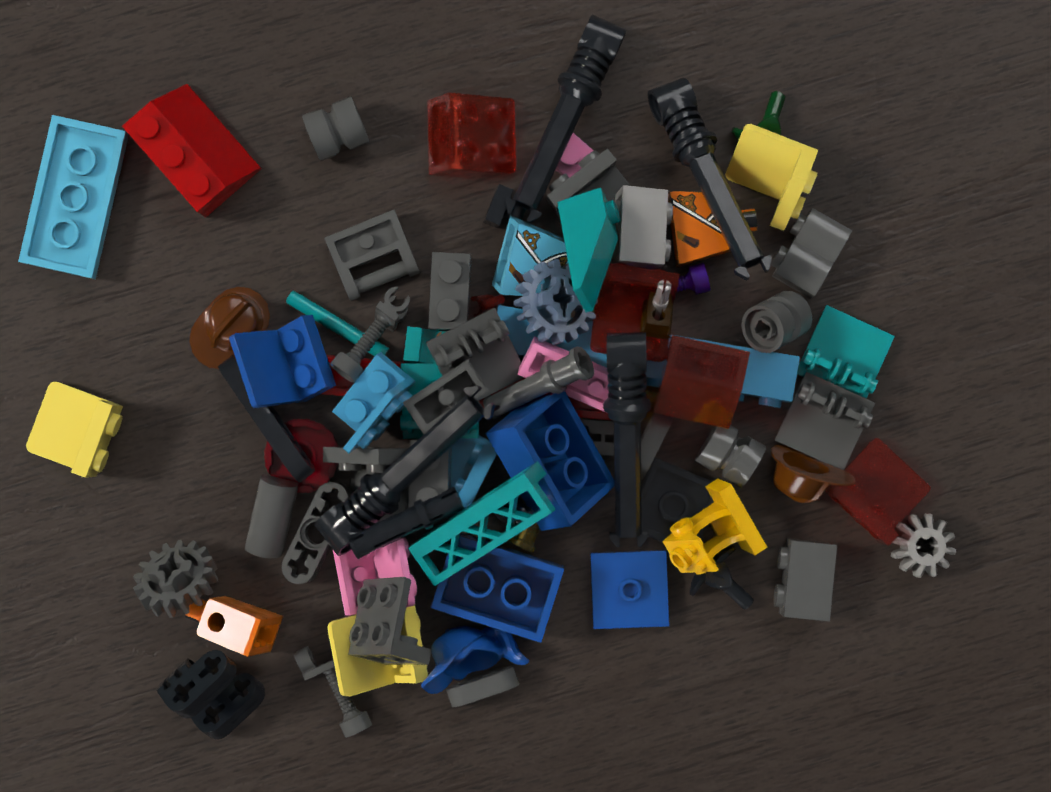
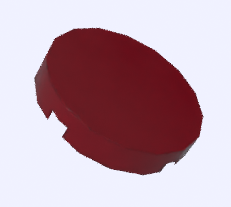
[264,419,339,493]

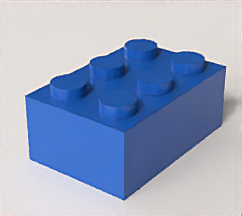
[485,391,615,531]
[431,533,564,643]

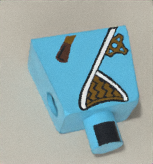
[492,216,568,296]

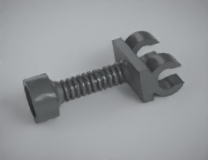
[330,287,410,383]
[294,637,373,738]

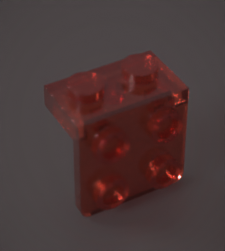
[590,263,679,362]

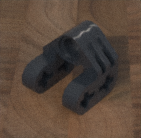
[156,650,265,740]

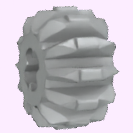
[890,513,956,578]

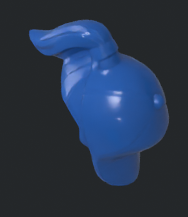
[421,626,529,694]

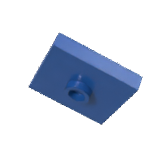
[590,550,669,629]

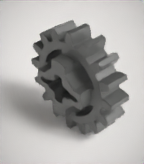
[133,540,218,618]

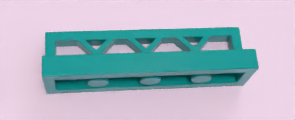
[408,461,555,586]

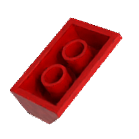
[122,84,262,218]

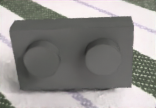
[547,148,631,218]

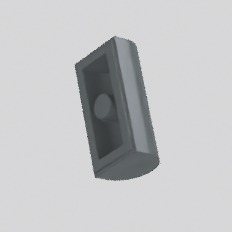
[403,359,490,434]
[245,474,299,558]

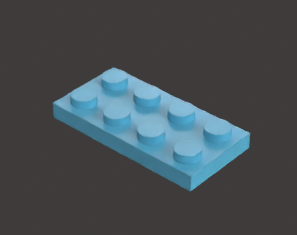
[18,115,129,280]

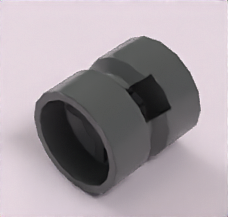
[302,96,370,161]
[741,291,812,353]
[695,419,766,488]

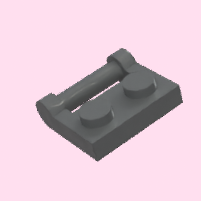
[324,210,420,301]

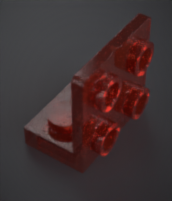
[427,92,516,176]
[825,438,931,546]

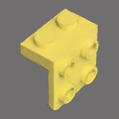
[725,124,818,231]
[26,382,123,478]
[328,605,428,697]

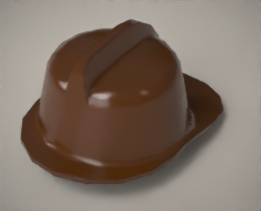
[189,287,270,369]
[771,445,856,503]

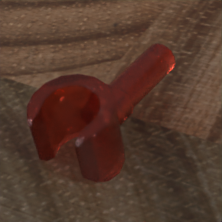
[470,294,505,317]

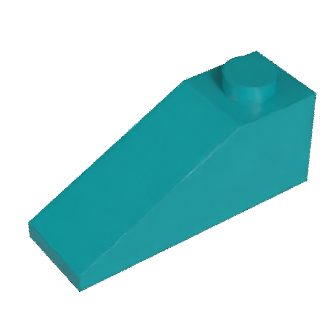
[557,187,621,313]

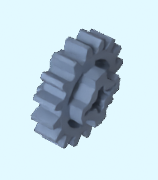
[513,259,598,345]

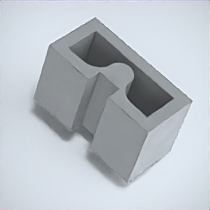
[611,185,673,273]

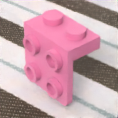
[333,537,417,616]

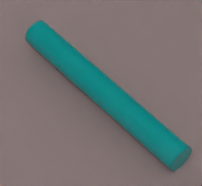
[286,290,390,356]

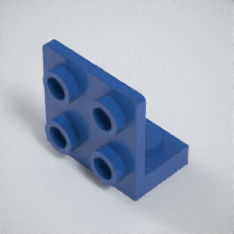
[229,315,336,408]

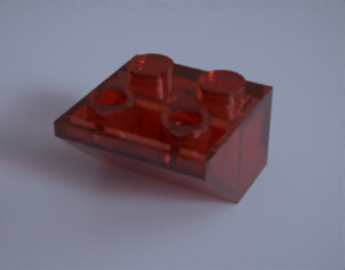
[653,335,750,429]

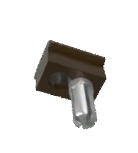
[640,280,673,339]

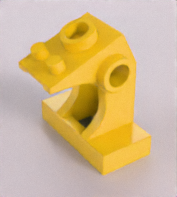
[662,478,767,575]

